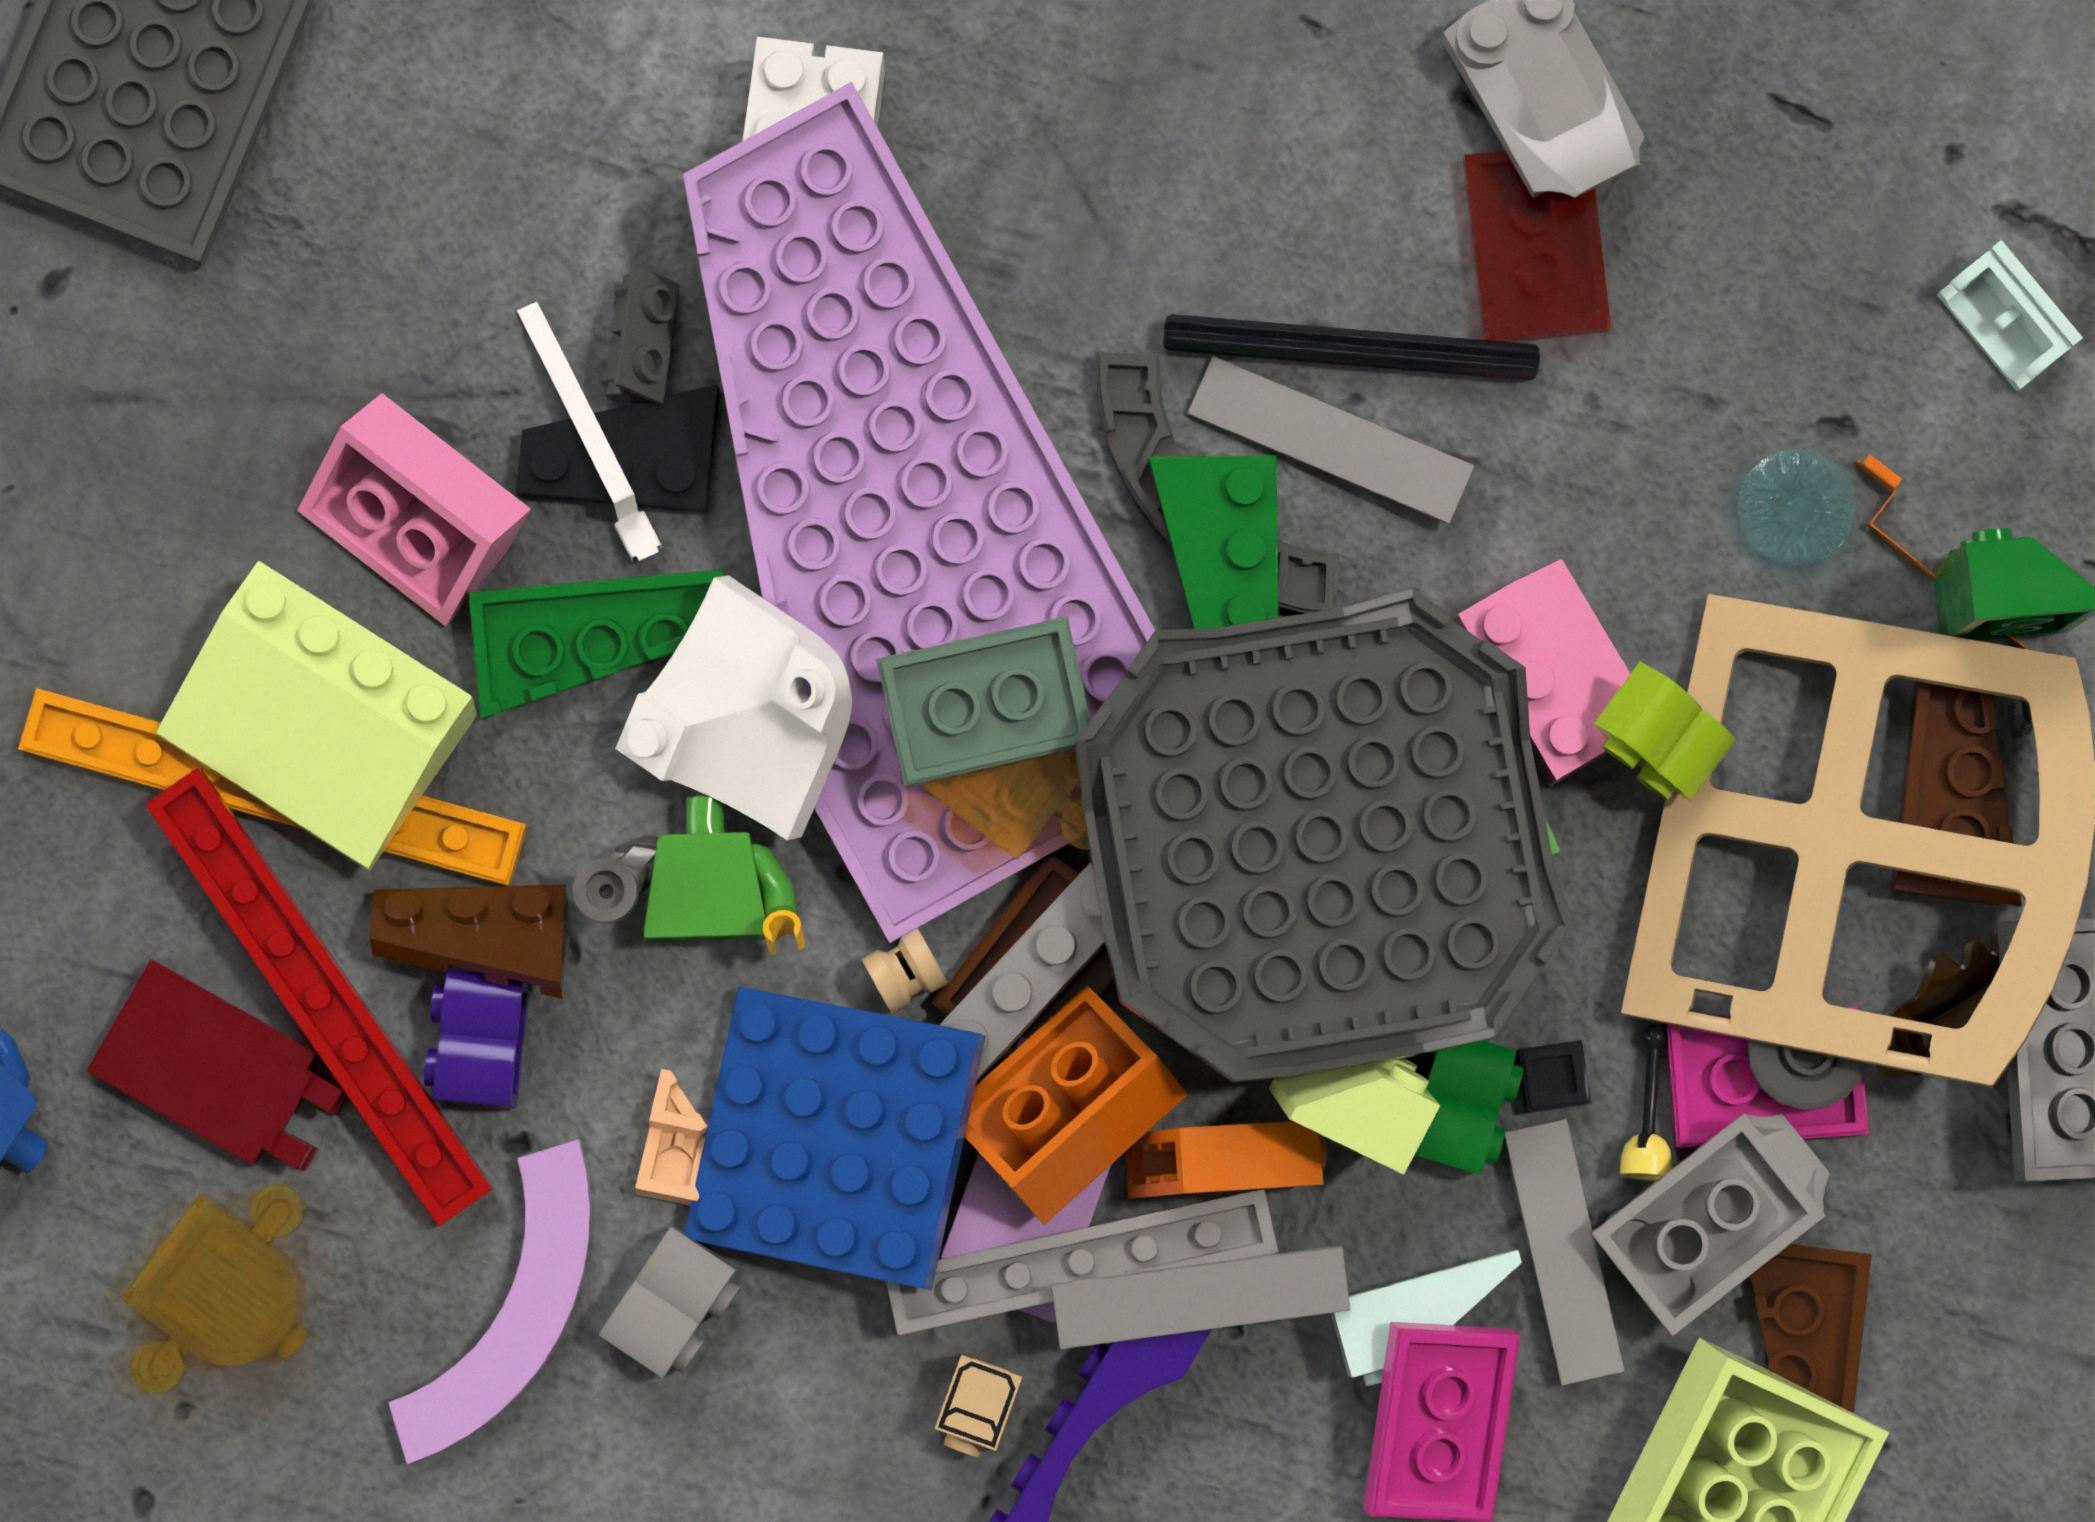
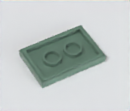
[876,616,1091,786]

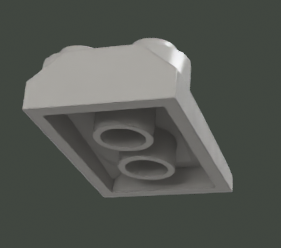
[1442,0,1645,198]
[1590,1113,1830,1336]

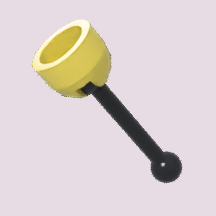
[1620,1025,1673,1181]

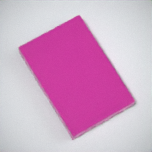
[1664,1006,1869,1148]
[1363,1322,1520,1522]

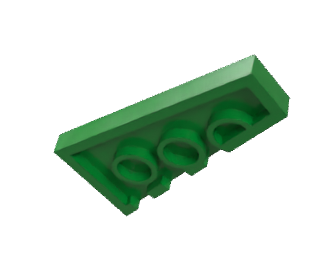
[468,569,725,719]

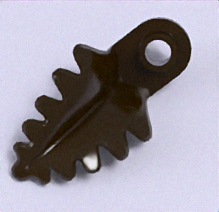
[1877,930,2000,1080]

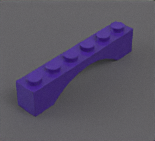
[989,1329,1212,1522]

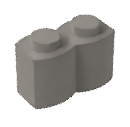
[599,1225,740,1378]

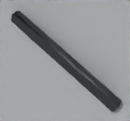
[1163,314,1540,380]

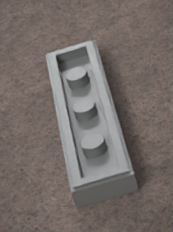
[1504,1119,1625,1386]

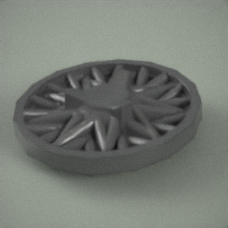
[1746,993,1866,1111]

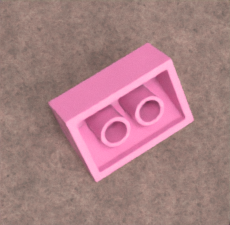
[297,393,531,627]
[1454,559,1630,787]

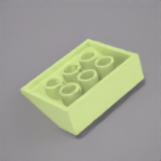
[156,561,477,871]
[1607,1338,1889,1522]

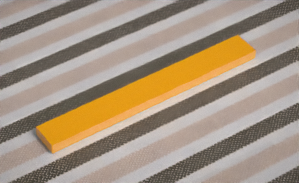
[18,688,528,886]

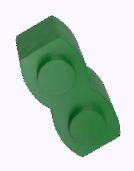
[1414,1041,1524,1175]

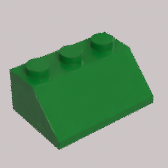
[1932,528,2095,641]

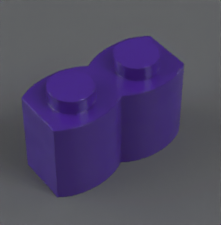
[424,971,529,1109]

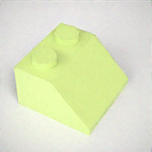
[1268,1058,1440,1175]

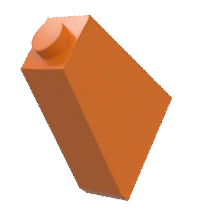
[1125,1121,1327,1199]

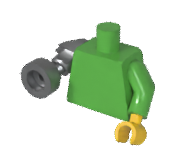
[573,796,806,955]

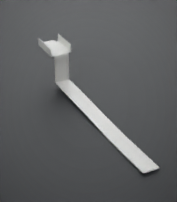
[517,302,662,562]

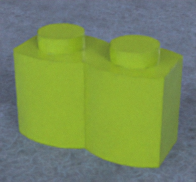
[1594,662,1736,802]

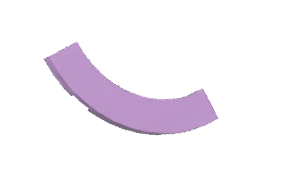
[388,1139,592,1464]

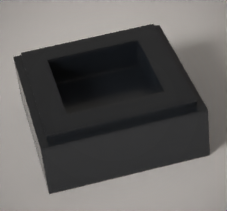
[1517,1040,1592,1113]

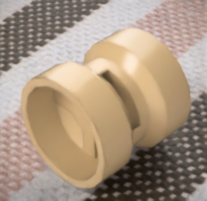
[861,928,948,1014]

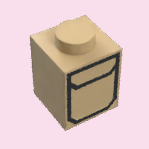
[935,1354,1023,1458]

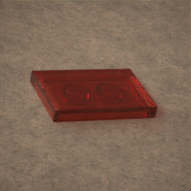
[1463,151,1611,342]

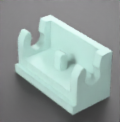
[1937,240,2083,392]

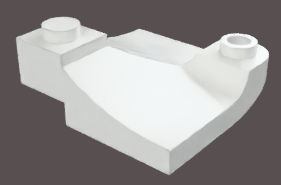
[615,575,853,840]

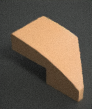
[635,1069,707,1206]

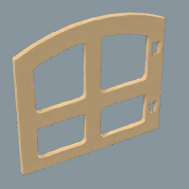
[1621,594,2095,1088]

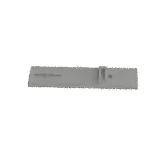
[1187,356,1475,525]
[1051,1245,1350,1349]

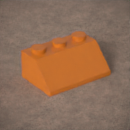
[964,985,1188,1225]

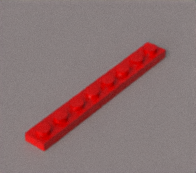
[145,767,494,1227]

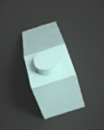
[1331,1250,1522,1386]

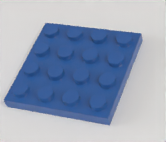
[684,986,986,1291]

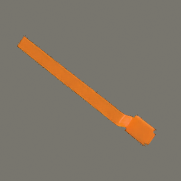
[1854,454,2029,650]

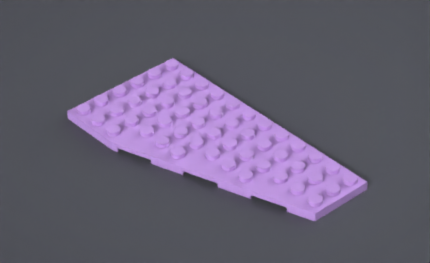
[683,82,1155,943]

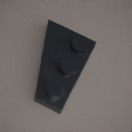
[516,384,719,513]

